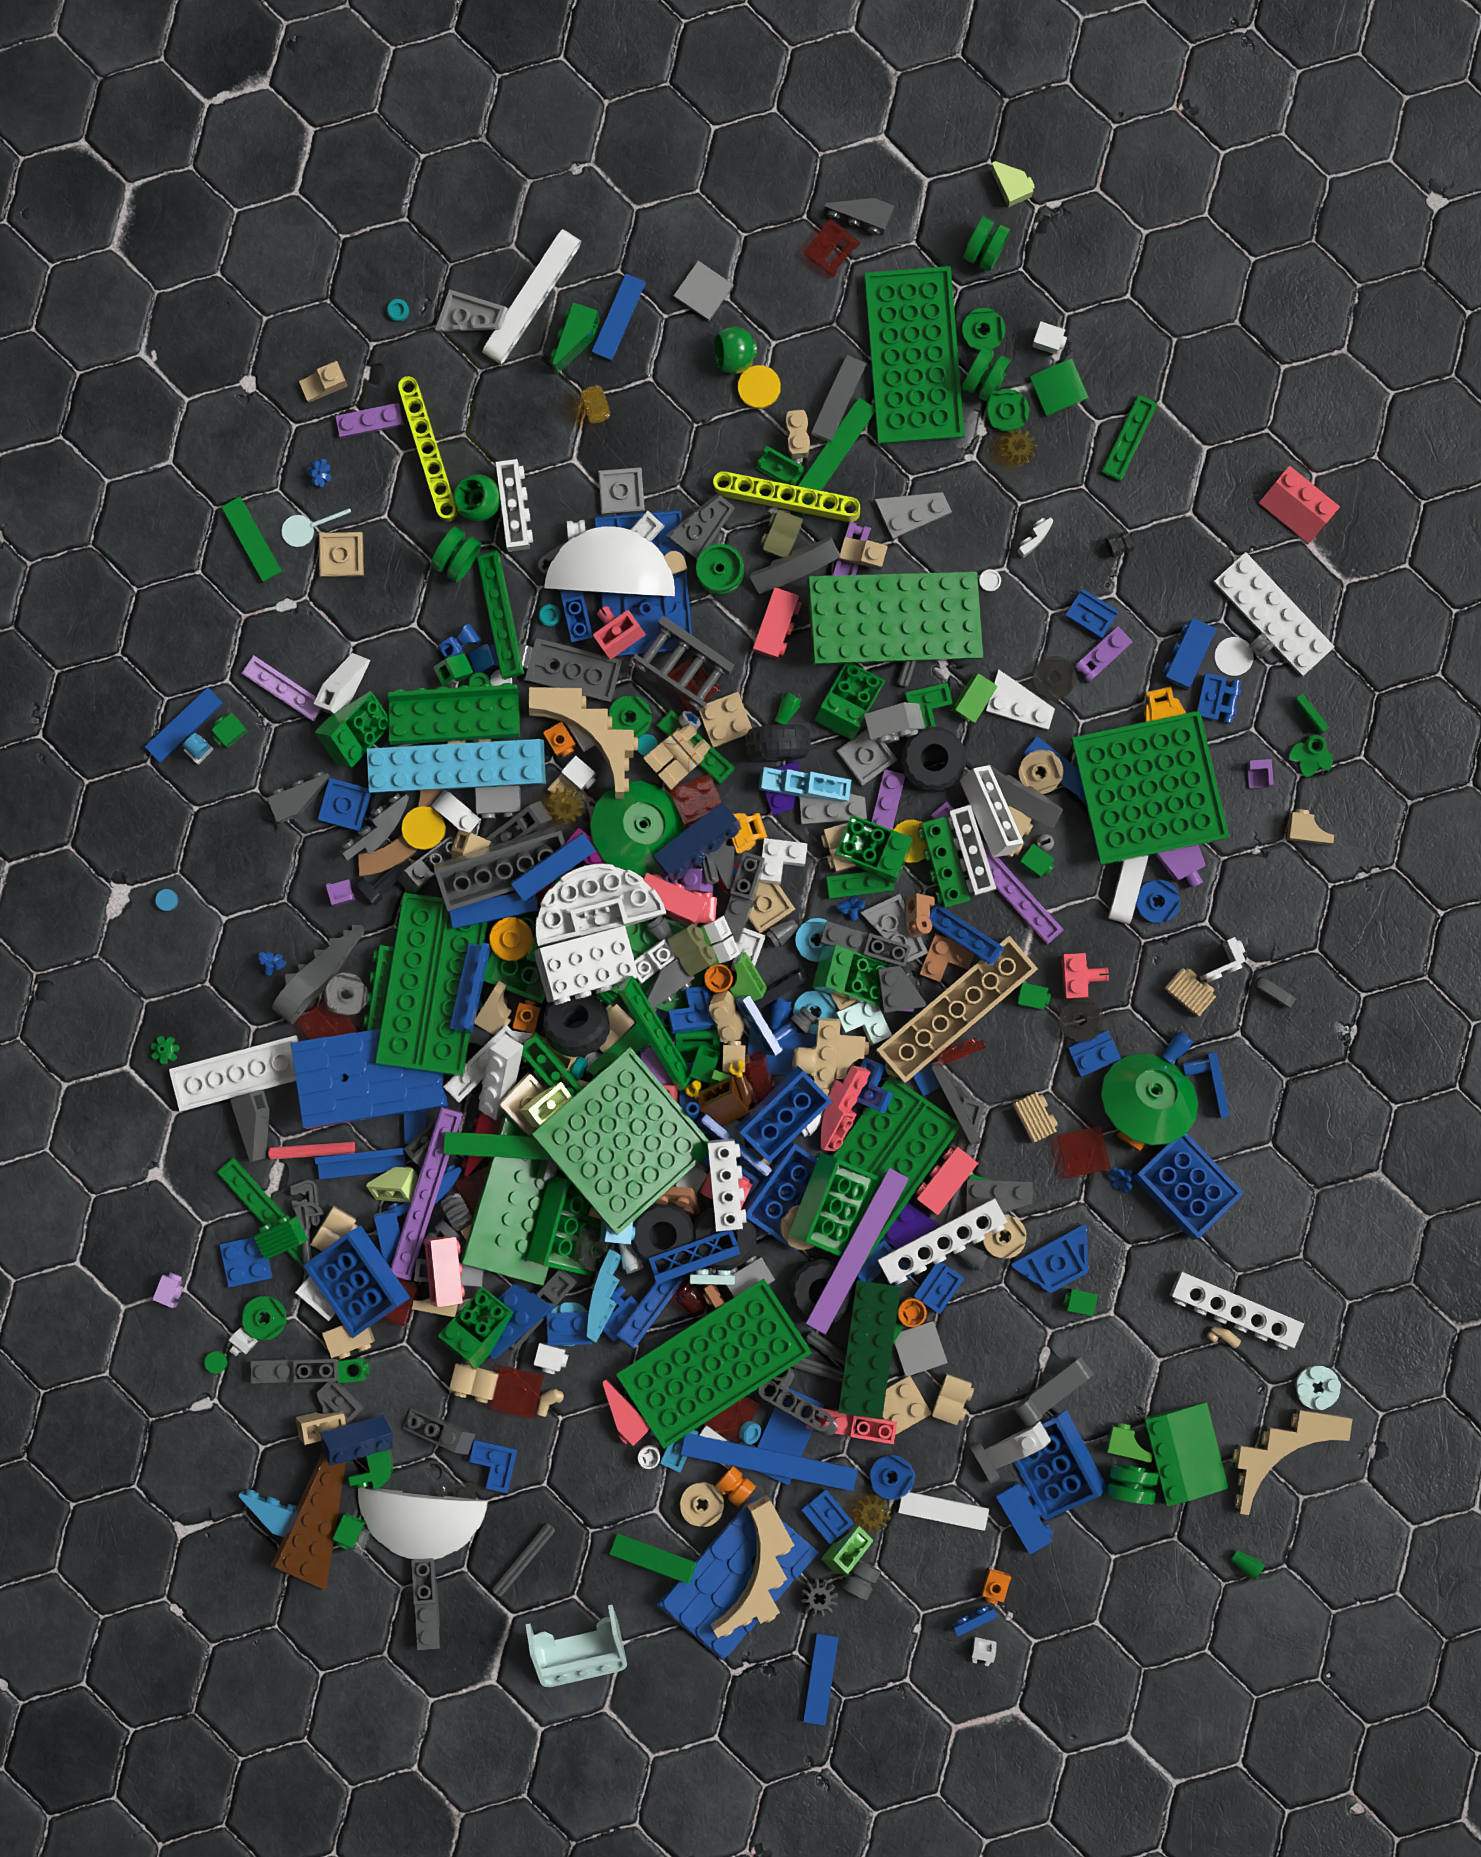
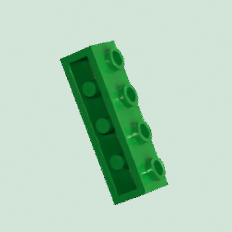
[917,816,970,908]
[521,1032,583,1097]

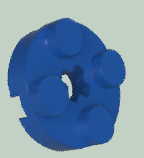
[1136,880,1180,924]
[870,1455,915,1500]

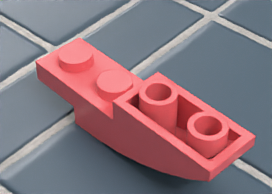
[821,1066,871,1151]
[805,1408,897,1444]

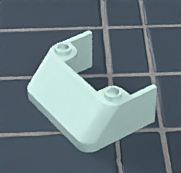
[526,1605,627,1687]

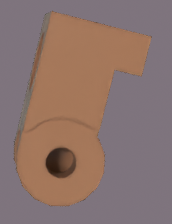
[905,893,935,938]

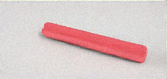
[268,1142,356,1159]

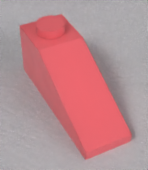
[603,1378,651,1446]

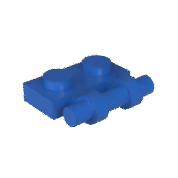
[1197,673,1241,724]
[603,1284,639,1342]

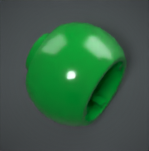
[714,326,757,374]
[453,474,501,522]

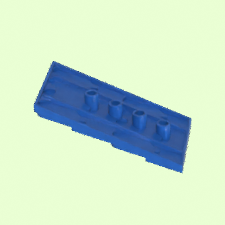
[595,509,692,656]
[291,1029,448,1129]
[657,1497,819,1660]

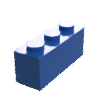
[1163,618,1217,690]
[995,1482,1053,1555]

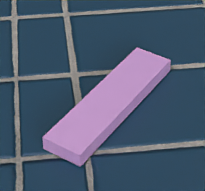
[242,655,322,722]

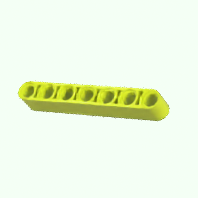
[398,376,458,522]
[713,472,860,522]

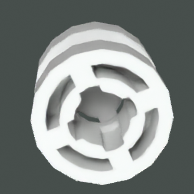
[638,1445,660,1469]

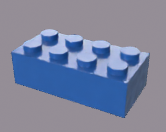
[735,1066,832,1163]

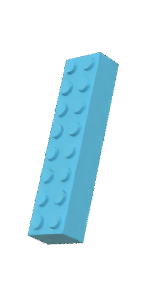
[367,739,546,793]

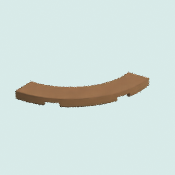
[358,790,443,877]

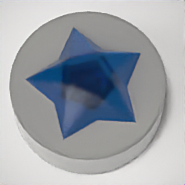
[679,711,701,730]

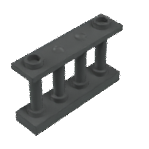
[633,616,735,711]

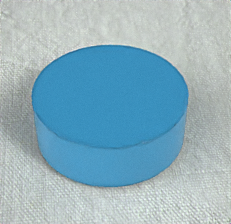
[156,889,179,911]
[739,1421,761,1444]

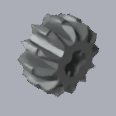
[441,1193,473,1231]
[801,1578,838,1617]

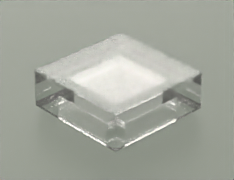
[354,1529,371,1555]

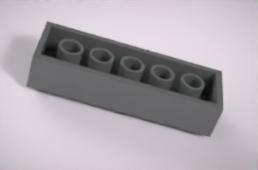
[434,825,573,911]

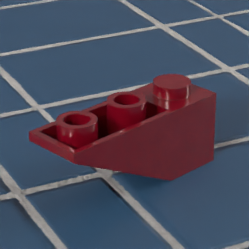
[462,1112,503,1176]

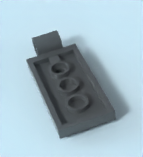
[518,638,622,703]

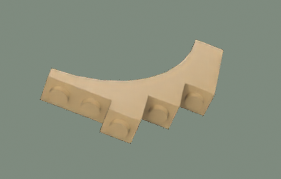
[529,687,638,799]
[1232,1409,1352,1515]
[710,1495,795,1638]

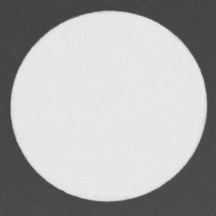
[1215,637,1254,676]

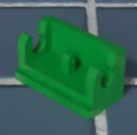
[756,446,804,486]

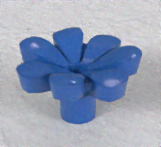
[307,459,331,487]
[837,897,865,921]
[258,952,286,975]
[1107,1167,1132,1193]

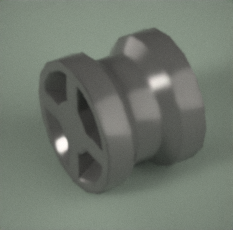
[1248,632,1275,659]
[791,1006,818,1033]

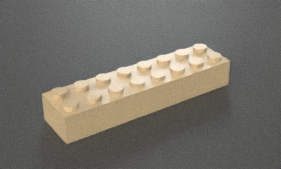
[875,936,1038,1084]

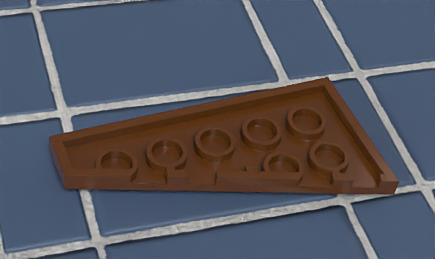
[271,1451,346,1591]

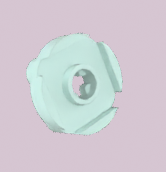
[1295,1366,1341,1410]

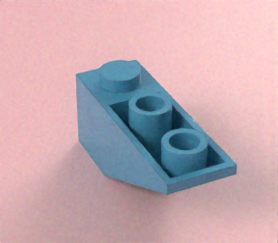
[239,1489,297,1537]

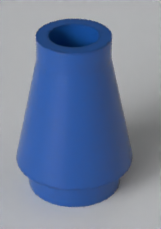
[769,998,792,1030]
[1162,1031,1193,1063]

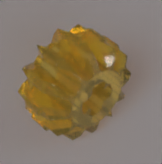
[581,385,610,424]
[1000,428,1037,466]
[547,786,584,824]
[854,1495,891,1533]

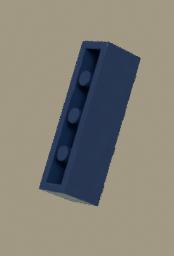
[653,802,742,882]

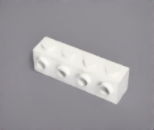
[496,459,533,552]
[960,765,1024,858]
[948,805,996,896]
[478,1035,523,1120]
[708,1138,747,1231]

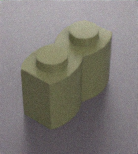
[760,510,803,559]
[667,923,717,977]

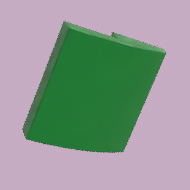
[1030,359,1089,416]

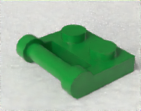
[676,1027,721,1062]

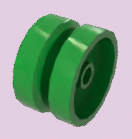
[963,216,1011,272]
[962,346,1011,402]
[430,526,482,583]
[696,543,744,596]
[1106,1465,1159,1505]

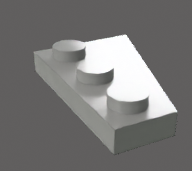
[435,289,508,332]
[875,492,952,540]
[799,794,867,825]
[861,894,928,962]

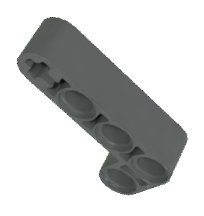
[1012,1356,1094,1428]
[759,1368,838,1436]

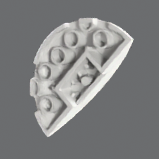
[544,527,675,596]
[536,864,666,946]
[358,1487,488,1560]

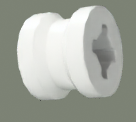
[567,520,586,540]

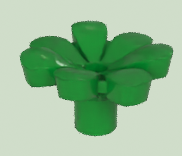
[151,1036,179,1065]

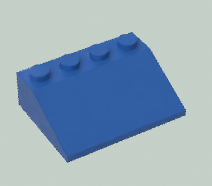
[1132,1134,1244,1241]
[741,1141,818,1252]
[303,1225,410,1338]
[1014,1410,1107,1520]

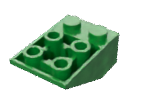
[550,303,600,374]
[815,663,885,741]
[314,691,389,768]
[835,815,913,883]
[812,945,890,1007]
[438,1287,514,1370]

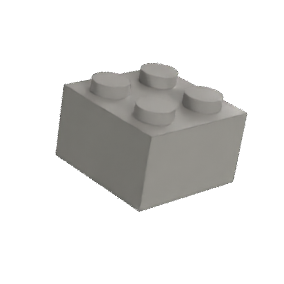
[864,703,925,743]

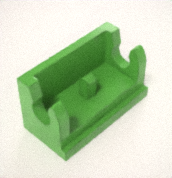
[951,673,998,723]

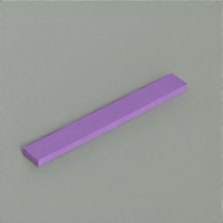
[930,801,1064,945]
[390,1107,462,1280]
[805,1168,909,1334]

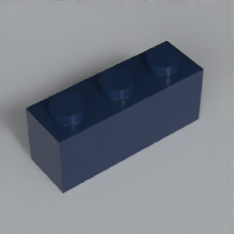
[321,1415,393,1466]

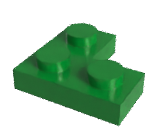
[905,683,953,728]

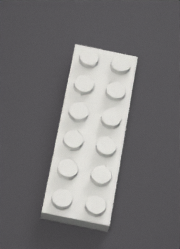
[1213,552,1335,677]
[169,1035,298,1112]

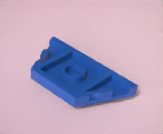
[1011,1224,1089,1293]
[490,1284,555,1359]

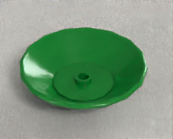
[590,781,687,877]
[1101,1053,1198,1145]

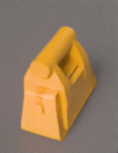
[1144,687,1186,722]
[730,813,767,856]

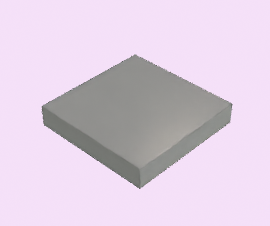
[674,261,734,321]
[598,468,645,515]
[837,728,897,786]
[894,1321,947,1377]

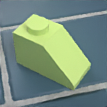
[991,161,1035,207]
[520,1082,572,1127]
[366,1167,418,1203]

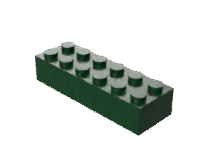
[838,1279,901,1419]

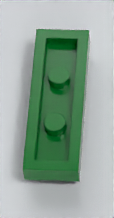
[826,872,894,899]

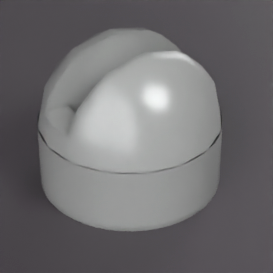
[1036,834,1054,852]

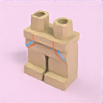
[644,724,711,789]

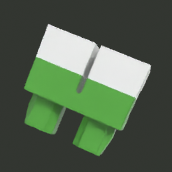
[699,916,740,967]

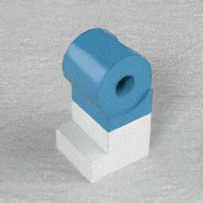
[182,733,213,765]

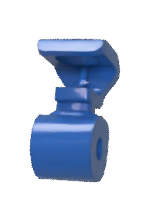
[438,624,482,659]

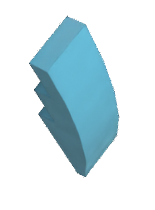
[759,767,851,802]
[587,1249,621,1342]

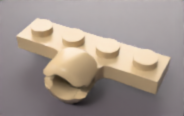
[792,1018,841,1097]

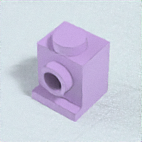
[153,1272,183,1308]

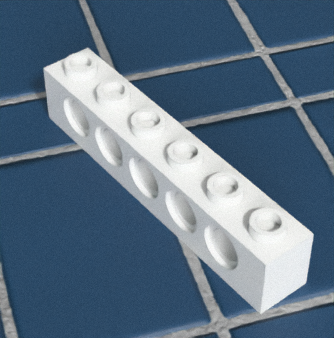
[877,1198,1007,1285]
[1170,1271,1304,1350]

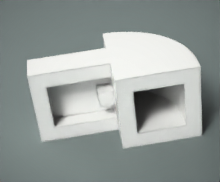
[431,790,481,832]

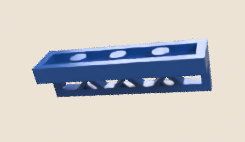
[450,943,491,1034]
[315,1148,407,1179]
[649,1230,741,1284]

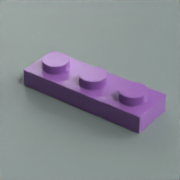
[336,403,404,438]
[872,769,905,830]

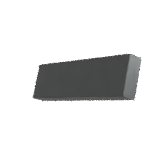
[931,1063,982,1146]

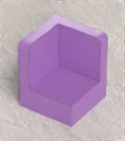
[1247,759,1274,789]
[326,879,356,907]

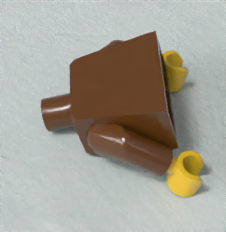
[686,1059,751,1125]

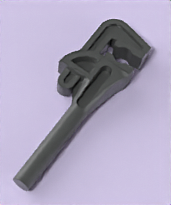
[290,1180,324,1275]

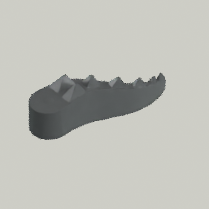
[272,925,364,1024]

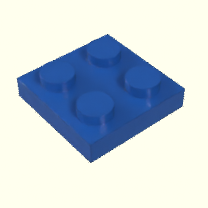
[318,778,371,831]
[220,1237,273,1287]

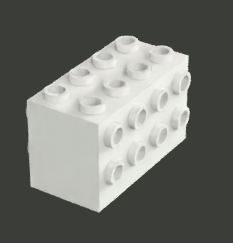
[534,926,639,1005]

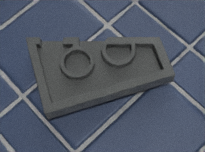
[666,494,735,560]
[966,1180,1033,1220]

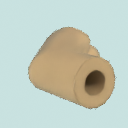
[1207,1327,1241,1348]
[536,1389,564,1417]

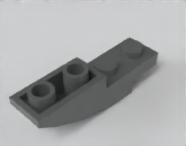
[337,792,409,861]
[724,852,765,943]
[820,921,911,967]
[251,1359,338,1383]
[412,1558,440,1651]

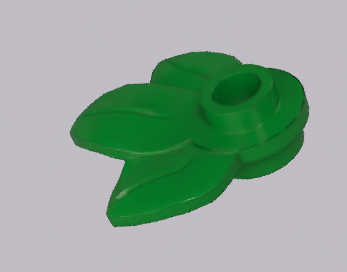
[1289,735,1333,777]

